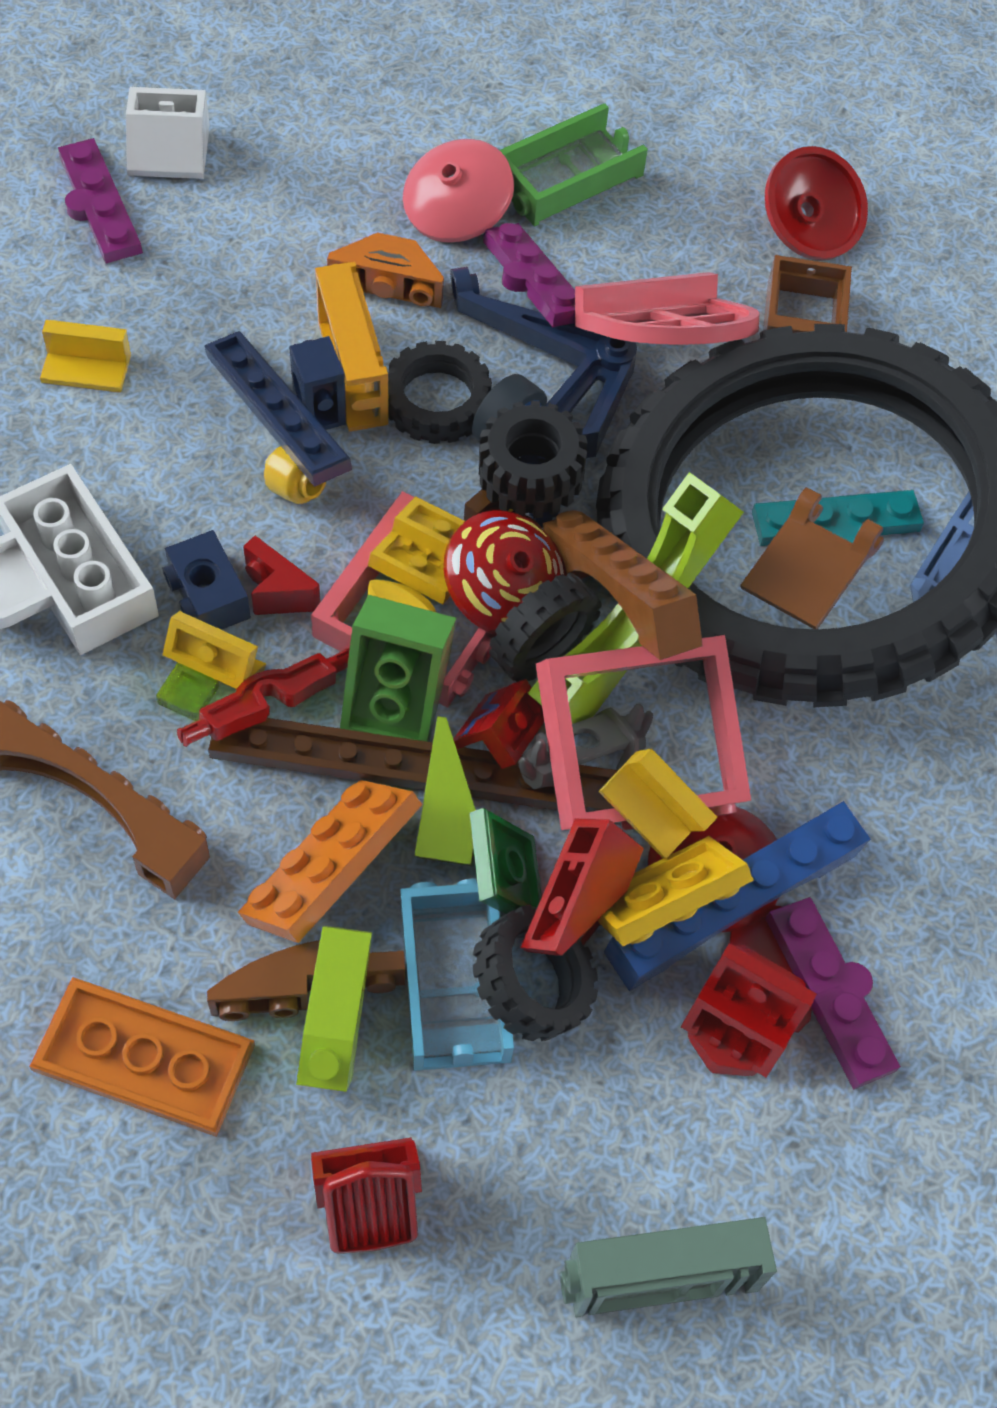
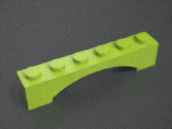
[528,472,744,724]

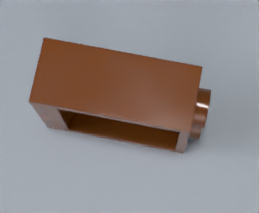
[763,255,852,333]

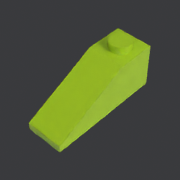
[414,716,476,866]
[296,926,372,1092]

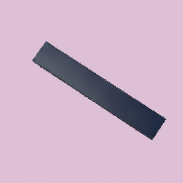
[204,331,352,487]

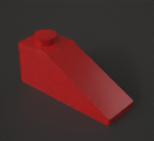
[520,818,644,956]

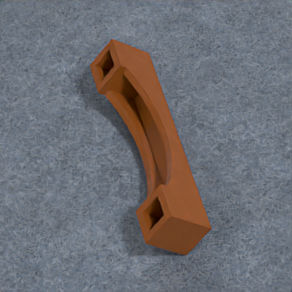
[543,510,703,660]
[0,700,210,900]

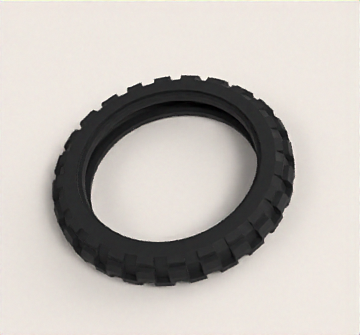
[596,324,997,708]

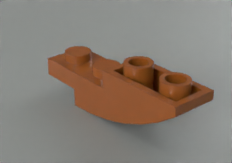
[207,940,405,1021]

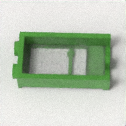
[499,103,648,227]

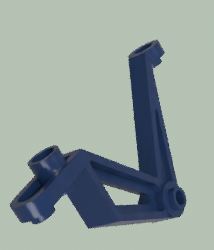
[450,267,637,528]

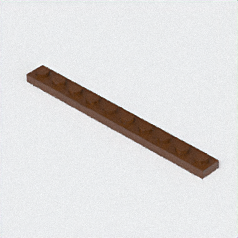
[208,718,618,812]

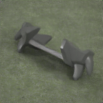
[518,704,653,789]

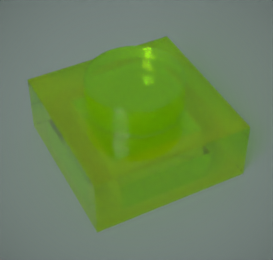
[156,662,219,721]

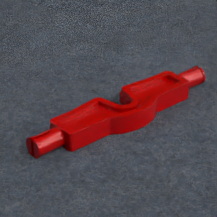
[177,648,350,747]

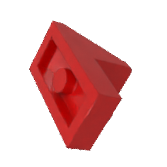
[243,535,321,615]

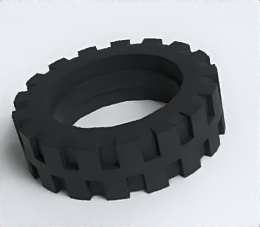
[387,341,492,444]
[489,573,602,682]
[472,905,598,1041]

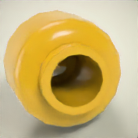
[264,446,326,504]

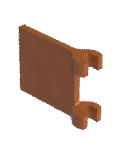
[740,487,884,629]

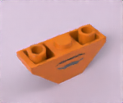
[327,232,444,308]

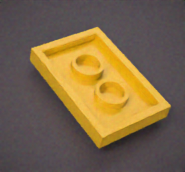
[597,836,754,946]

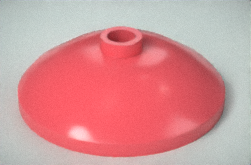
[403,139,514,243]

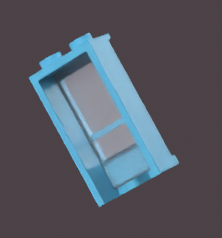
[400,878,514,1071]

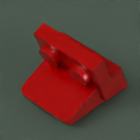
[681,943,817,1078]
[311,1137,422,1254]

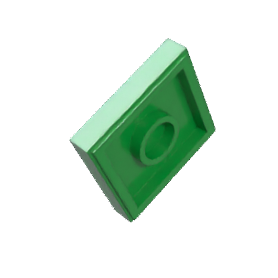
[470,808,542,914]

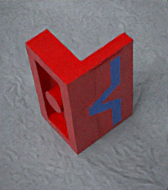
[453,679,544,769]

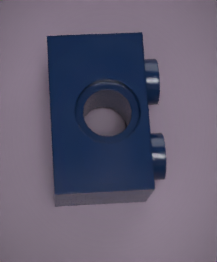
[289,336,346,430]
[162,530,251,630]

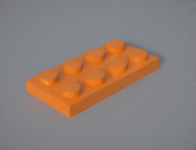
[238,780,423,943]

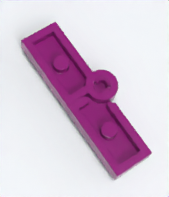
[58,138,143,264]
[483,223,575,327]
[765,897,901,1090]

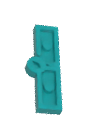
[752,490,924,546]

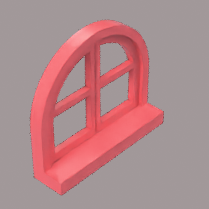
[575,272,760,345]

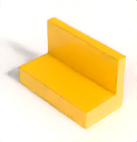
[40,319,131,393]
[162,611,266,689]
[598,748,717,859]

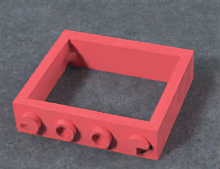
[311,491,523,708]
[536,635,751,830]

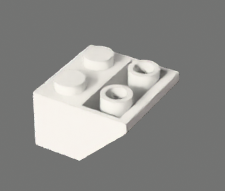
[126,87,210,179]

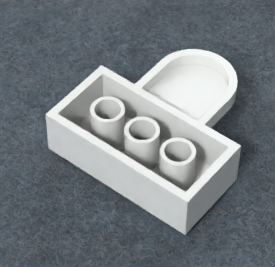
[0,464,159,656]

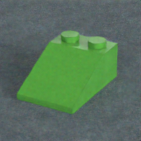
[340,595,456,742]

